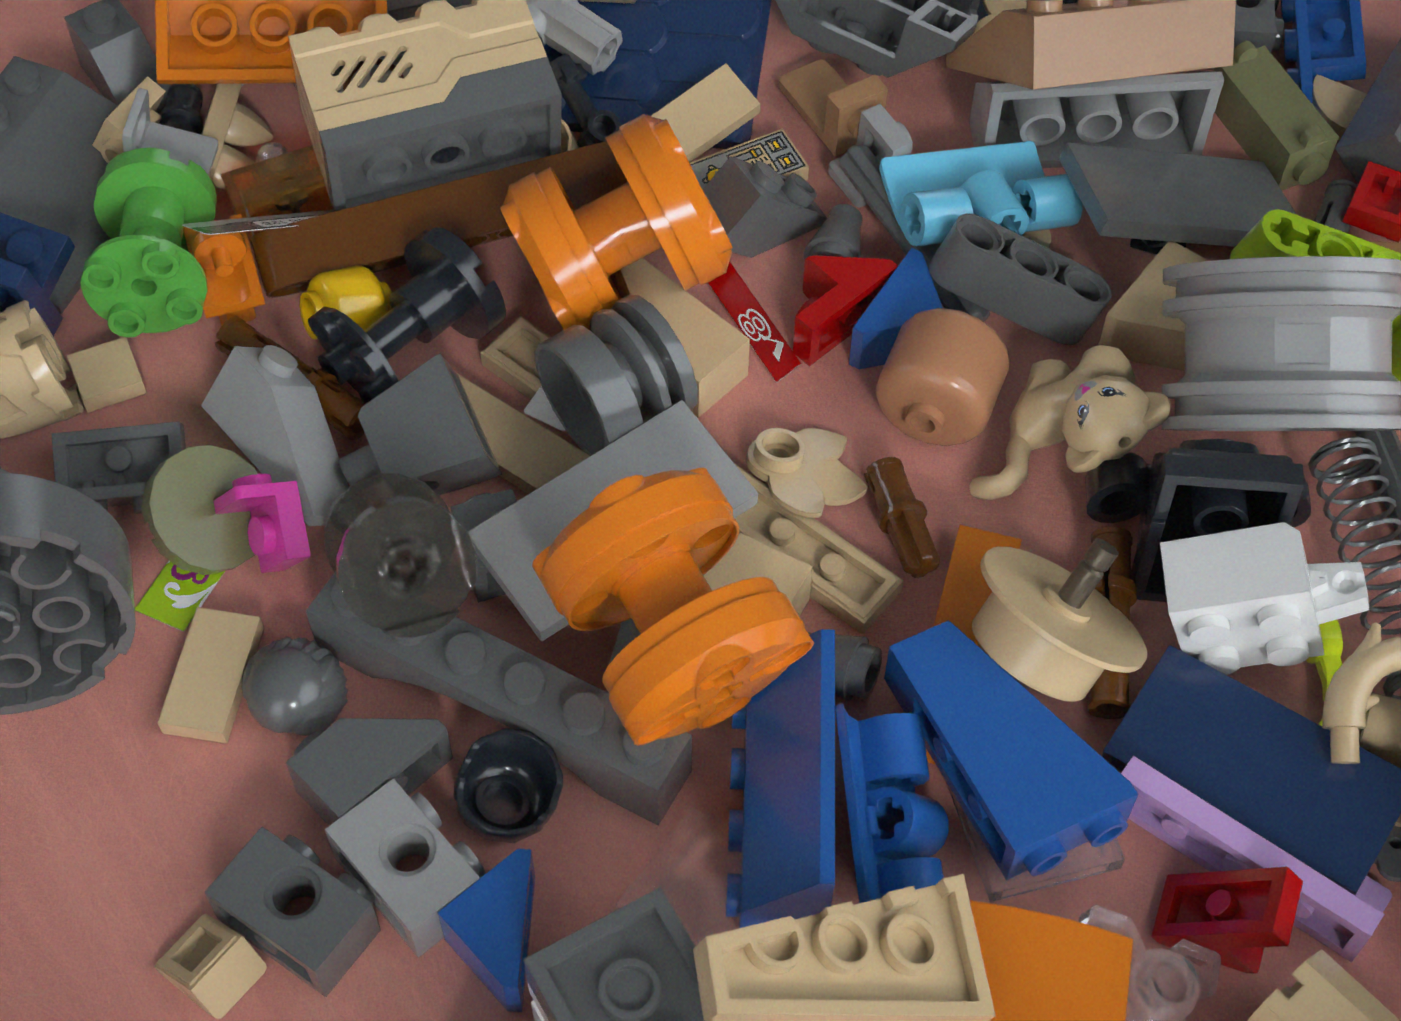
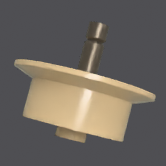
[972,538,1147,702]

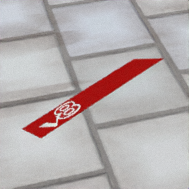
[708,261,801,383]

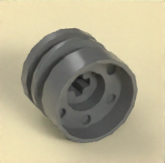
[534,295,698,456]

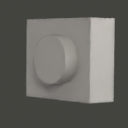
[828,104,913,208]

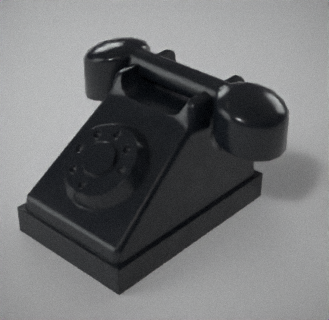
[1085,439,1311,602]

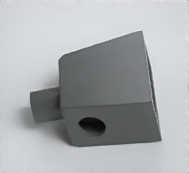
[339,353,502,504]

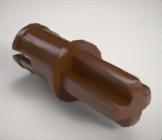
[864,457,940,578]

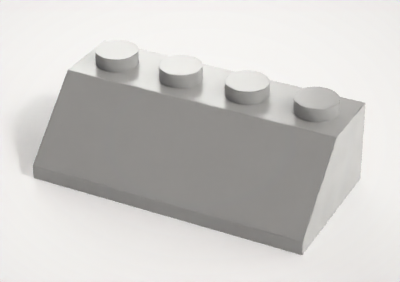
[969,71,1224,168]

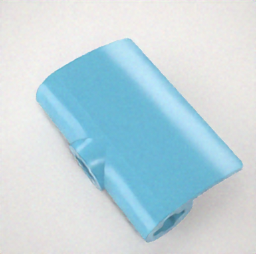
[879,141,1083,246]

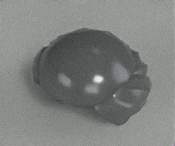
[242,636,348,736]

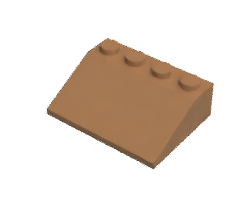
[946,0,1236,90]

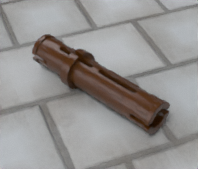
[215,317,367,440]
[1087,526,1137,719]

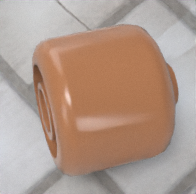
[876,308,1010,446]

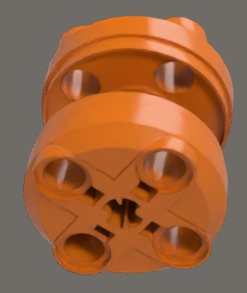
[500,114,733,330]
[532,467,814,746]

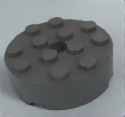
[0,469,136,715]

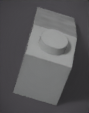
[201,345,358,526]

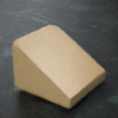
[154,913,267,1019]

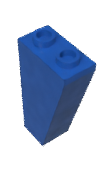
[884,620,1139,881]

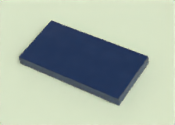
[1102,645,1401,895]

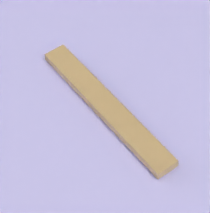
[480,316,904,634]

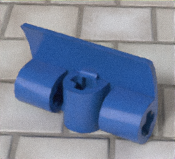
[835,703,949,904]

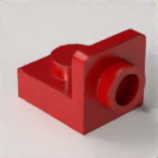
[1342,161,1401,243]

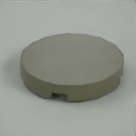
[141,445,258,575]

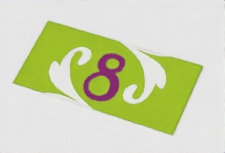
[135,561,225,632]

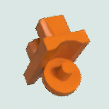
[183,214,265,326]

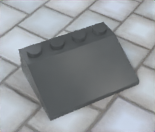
[0,56,118,314]

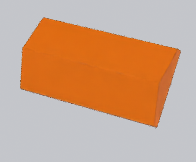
[155,0,387,84]

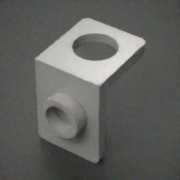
[122,88,218,175]

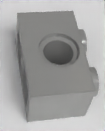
[325,778,485,958]

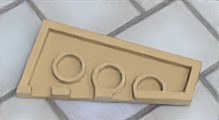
[693,874,996,1021]

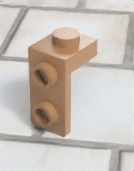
[779,59,888,157]

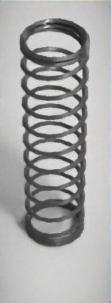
[1308,437,1401,700]

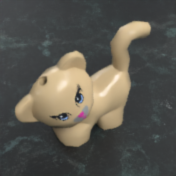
[969,345,1171,500]

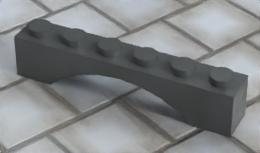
[306,561,692,826]

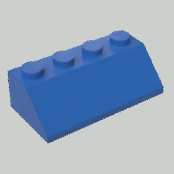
[726,629,835,928]

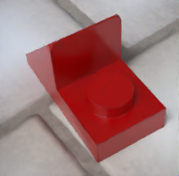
[793,255,898,367]
[1151,867,1303,974]

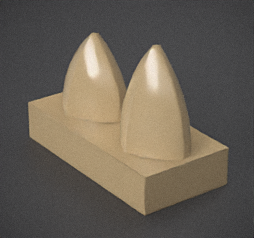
[201,84,274,191]

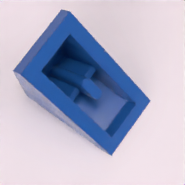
[849,248,943,369]
[438,849,536,1012]

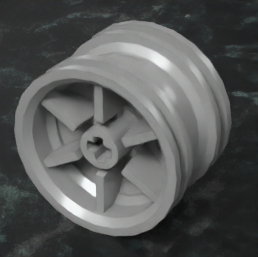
[1161,256,1401,431]

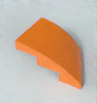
[970,900,1133,1021]

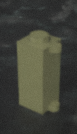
[1214,41,1339,190]

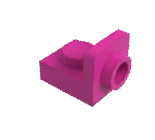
[213,474,311,573]

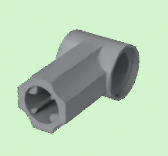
[526,0,623,75]

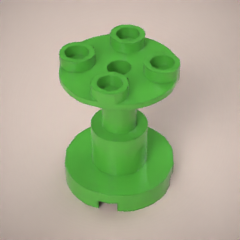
[80,148,217,338]

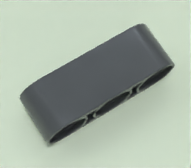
[928,214,1112,345]

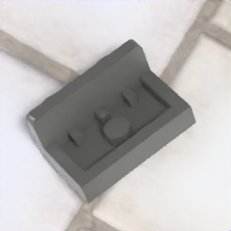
[51,421,186,514]

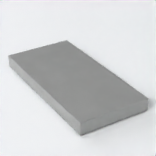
[466,400,759,642]

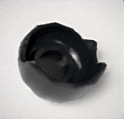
[453,728,563,844]

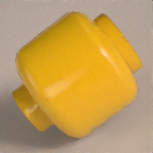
[300,265,392,340]

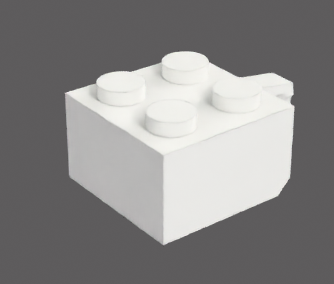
[1160,522,1369,675]

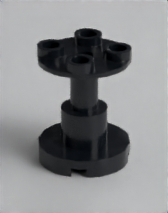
[308,227,506,403]

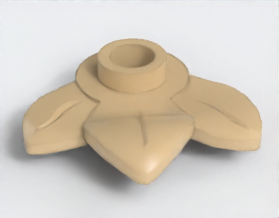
[746,428,868,518]

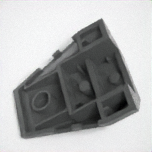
[776,0,981,78]

